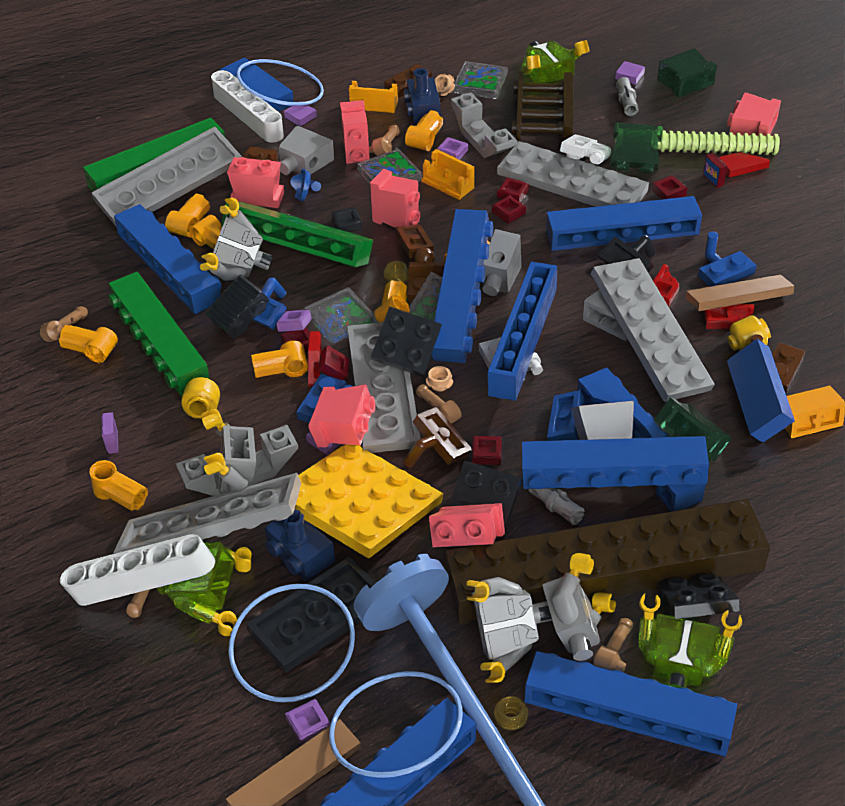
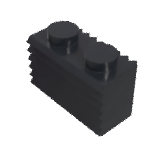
[205,274,270,340]

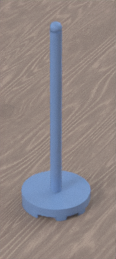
[354,554,545,806]

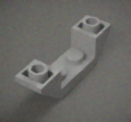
[451,92,517,158]
[176,425,298,496]

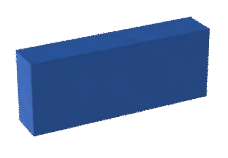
[220,58,294,112]
[727,339,795,443]

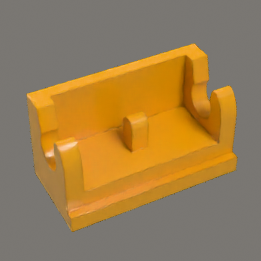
[349,81,398,113]
[422,149,474,200]
[785,386,845,439]

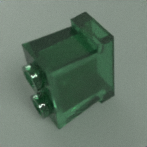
[657,48,717,98]
[610,123,663,173]
[653,397,732,461]

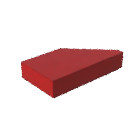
[719,152,770,178]
[653,264,679,307]
[703,304,754,329]
[308,331,322,387]

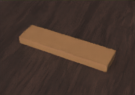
[686,275,794,311]
[226,719,361,806]

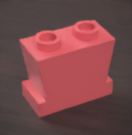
[727,92,781,136]
[340,100,370,164]
[227,157,284,208]
[370,169,420,228]
[308,384,375,448]
[429,503,505,547]

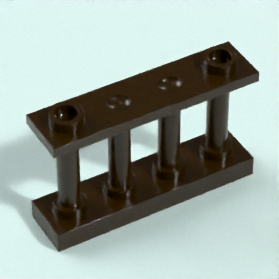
[512,71,573,143]

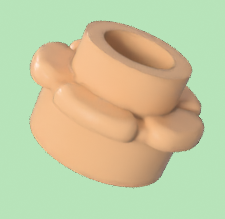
[435,74,455,96]
[426,366,453,392]

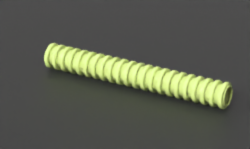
[615,129,780,155]

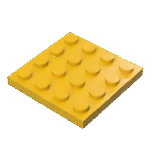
[295,444,443,559]

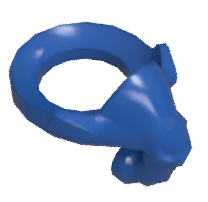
[290,169,321,202]

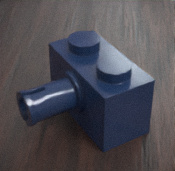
[403,68,441,125]
[265,509,335,583]

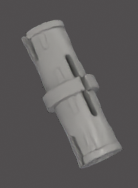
[616,77,639,116]
[528,488,585,525]

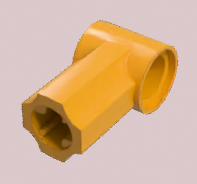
[405,110,443,151]
[165,194,210,238]
[189,215,222,249]
[374,280,410,323]
[59,325,118,363]
[251,341,308,378]
[89,460,148,511]

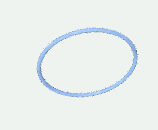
[237,59,324,106]
[229,584,355,702]
[329,671,463,778]

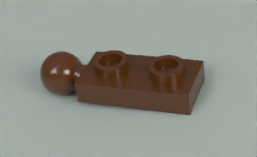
[396,225,435,263]

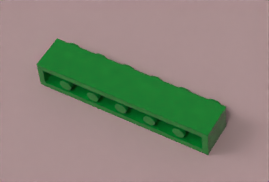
[83,118,225,192]
[221,201,373,267]
[108,272,210,397]

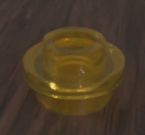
[384,261,409,283]
[494,696,528,730]

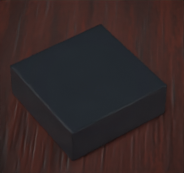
[332,207,362,232]

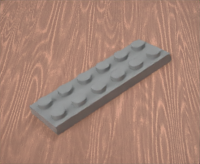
[92,127,242,226]
[497,141,649,207]
[591,258,715,402]
[347,322,421,453]
[114,473,301,554]

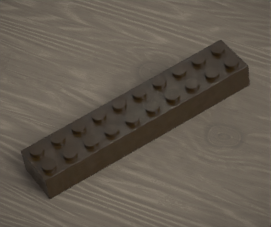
[446,499,770,624]

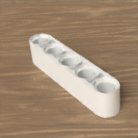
[211,70,284,143]
[60,534,215,605]

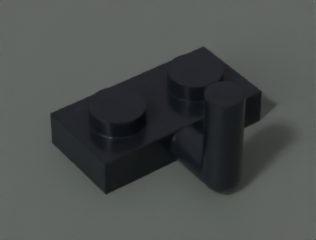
[598,235,656,273]

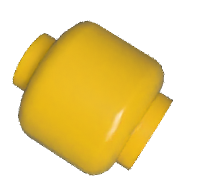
[727,315,771,351]
[181,377,220,419]

